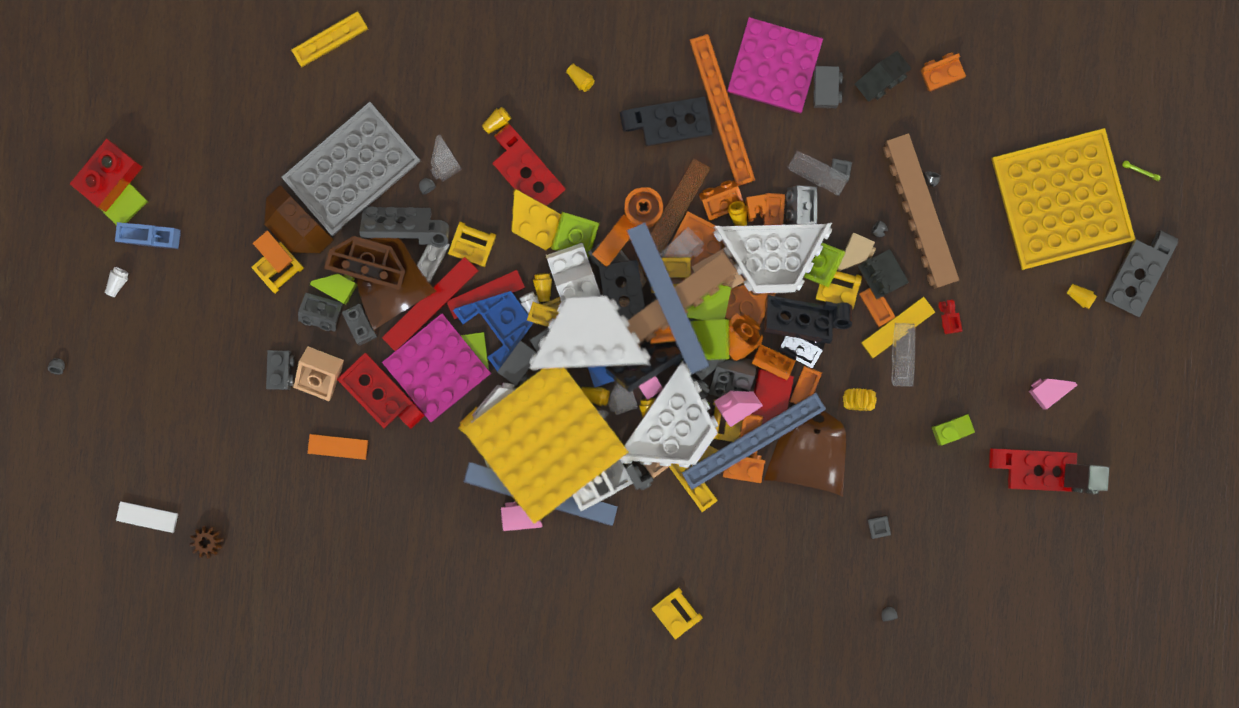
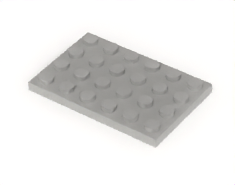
[282,102,420,236]

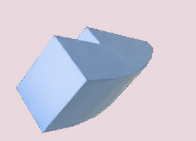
[115,222,181,249]

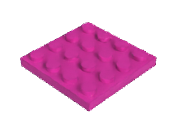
[727,17,823,113]
[382,313,492,422]

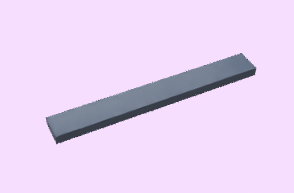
[627,223,709,374]
[682,393,826,490]
[463,462,618,526]

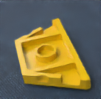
[511,189,561,250]

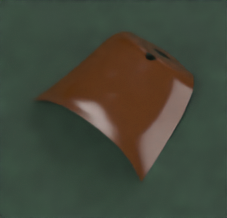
[357,238,437,330]
[764,411,846,497]

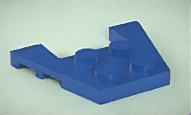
[453,291,533,372]

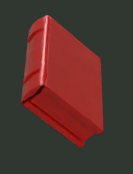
[751,369,794,424]

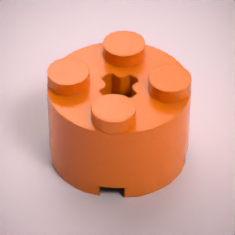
[624,187,663,228]
[729,314,763,361]

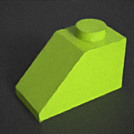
[310,274,357,304]
[931,414,975,445]

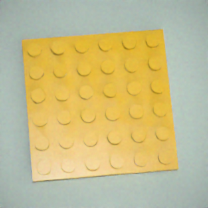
[992,128,1135,270]
[463,368,629,524]

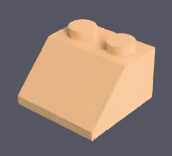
[293,347,344,401]

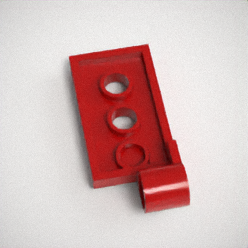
[492,123,566,206]
[337,353,425,429]
[989,449,1077,492]

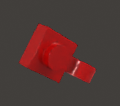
[939,300,963,334]

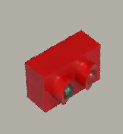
[70,139,143,212]

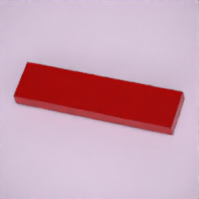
[447,270,525,319]

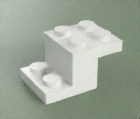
[546,243,601,302]
[573,460,633,511]

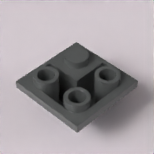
[709,358,757,397]

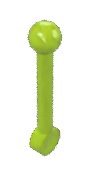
[1122,161,1161,181]

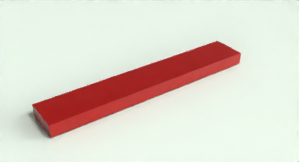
[382,257,479,351]

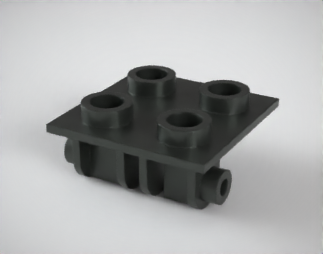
[858,249,909,300]

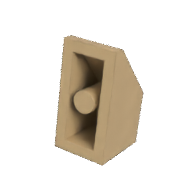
[837,233,876,271]

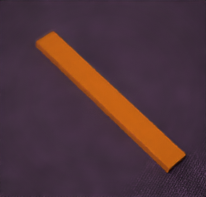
[690,34,755,186]

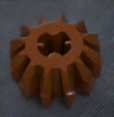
[189,526,223,559]

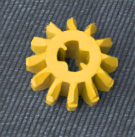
[843,388,877,411]

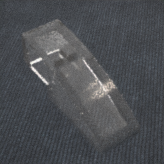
[788,151,849,196]
[891,323,915,386]

